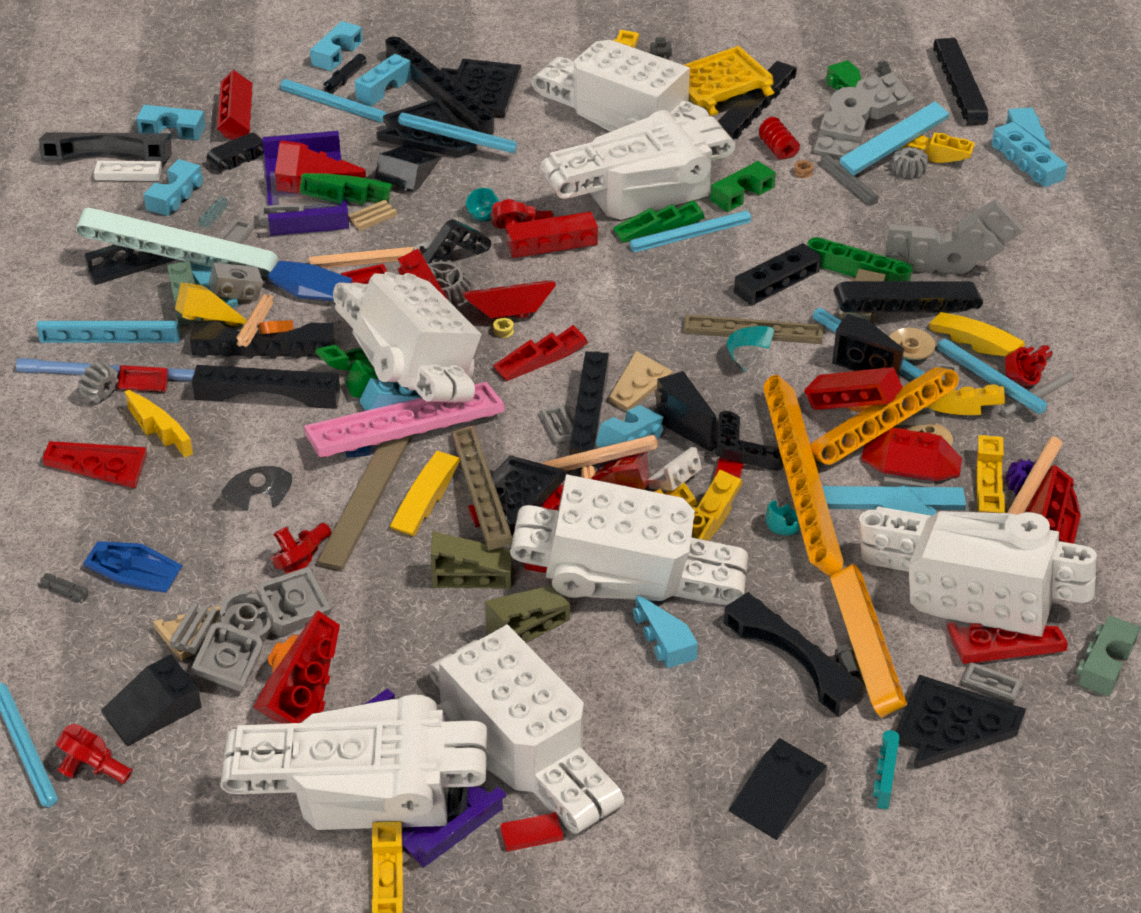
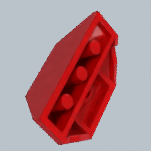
[462,280,556,321]
[861,428,962,481]
[591,452,649,490]
[1025,464,1081,544]

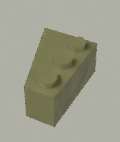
[431,531,512,589]
[485,585,570,643]

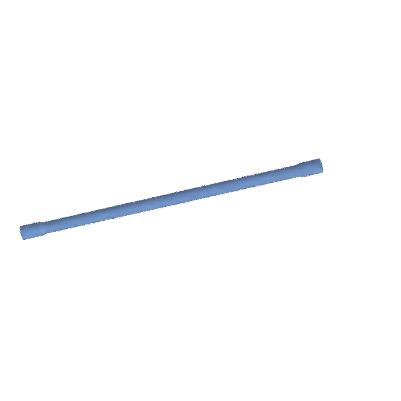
[16,358,195,381]

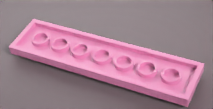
[304,382,505,458]

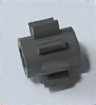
[650,37,672,59]

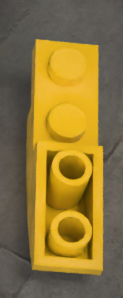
[897,132,975,163]
[922,379,1005,415]
[691,470,743,541]

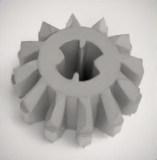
[892,146,928,180]
[78,361,119,403]

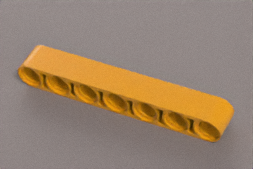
[811,367,959,465]
[830,563,907,718]

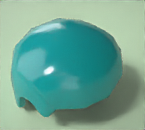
[465,187,499,222]
[765,500,801,536]

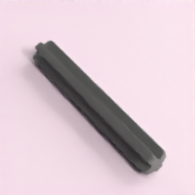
[820,154,879,206]

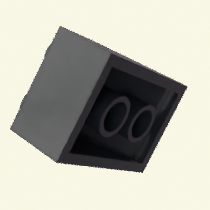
[374,146,441,191]
[832,314,904,380]
[654,371,717,451]
[101,654,202,746]
[729,738,827,840]

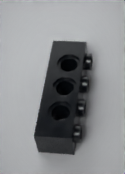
[734,243,821,306]

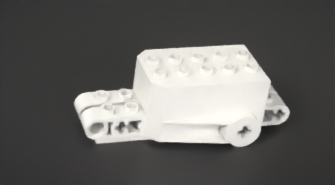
[531,40,709,132]
[540,110,736,220]
[333,272,482,402]
[510,474,748,605]
[859,506,1097,637]
[428,624,624,834]
[220,694,487,830]

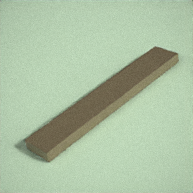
[683,314,823,344]

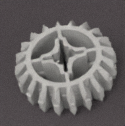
[427,259,471,306]

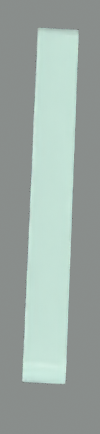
[76,208,278,277]

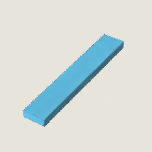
[840,101,949,176]
[37,321,181,343]
[822,486,966,510]

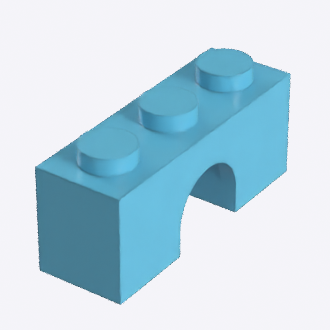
[310,21,363,71]
[355,54,411,106]
[136,105,206,141]
[143,159,203,216]
[595,405,664,448]

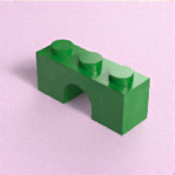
[710,161,776,212]

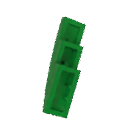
[300,173,392,205]
[613,200,705,243]

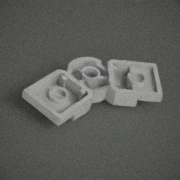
[814,72,915,159]
[884,199,1023,274]
[191,567,331,692]

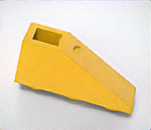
[175,282,247,326]

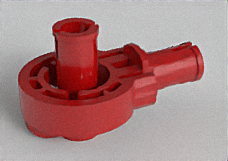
[491,199,553,229]
[1005,345,1053,388]
[270,523,332,574]
[55,724,133,785]

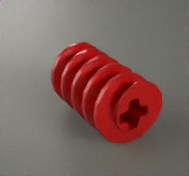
[759,116,800,160]

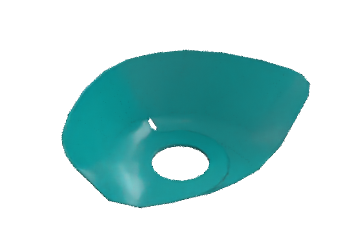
[727,326,774,372]

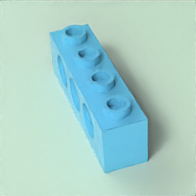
[991,121,1068,187]

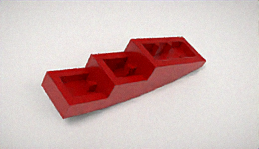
[493,325,588,381]

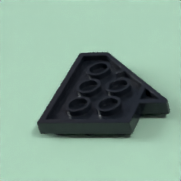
[441,58,522,117]
[376,98,477,157]
[490,455,566,536]
[895,674,1026,768]

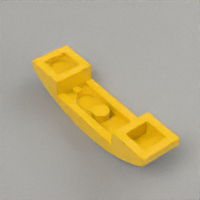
[976,435,1005,513]
[372,821,403,913]

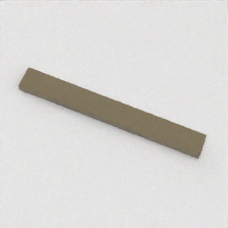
[451,425,513,551]
[317,435,413,572]

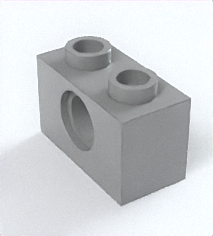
[209,263,263,301]

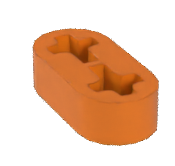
[259,320,294,334]

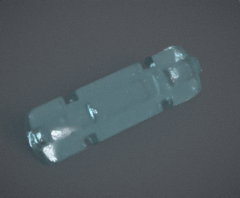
[199,196,229,228]

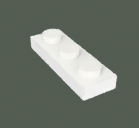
[94,161,162,181]

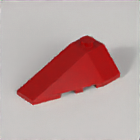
[275,140,366,193]
[253,610,340,724]

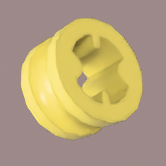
[493,318,514,338]

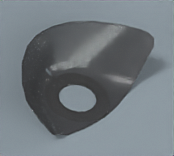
[221,466,292,511]

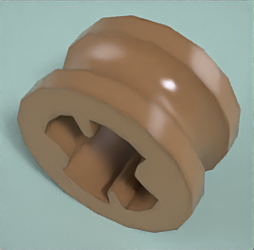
[794,160,813,178]

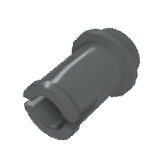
[834,645,862,678]

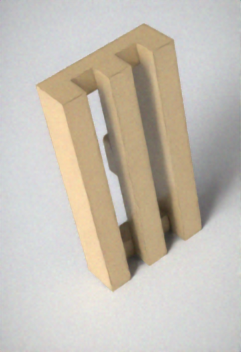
[348,200,397,231]

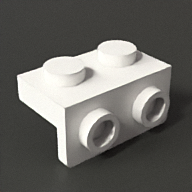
[647,447,702,492]

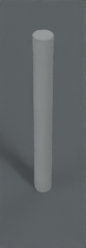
[1000,372,1074,418]

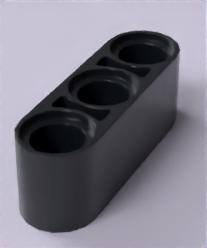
[206,132,264,174]

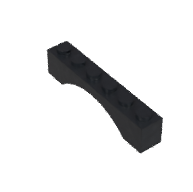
[39,132,172,161]
[190,321,335,358]
[569,351,609,469]
[192,365,341,409]
[724,592,864,717]

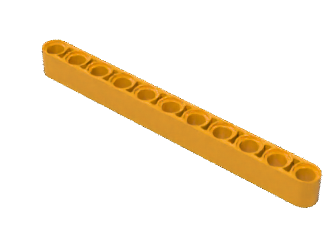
[763,375,843,577]

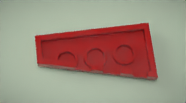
[43,441,147,489]
[947,622,1068,664]

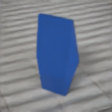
[268,261,353,301]
[84,541,183,593]

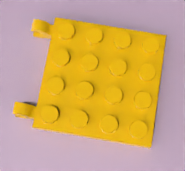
[684,45,774,116]

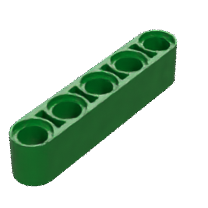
[807,237,912,281]

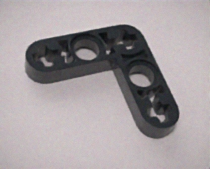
[423,219,491,264]
[714,411,784,471]

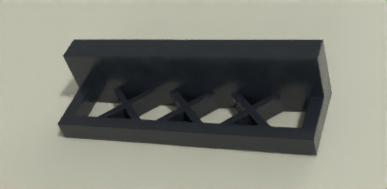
[84,244,177,285]

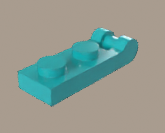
[873,730,899,809]

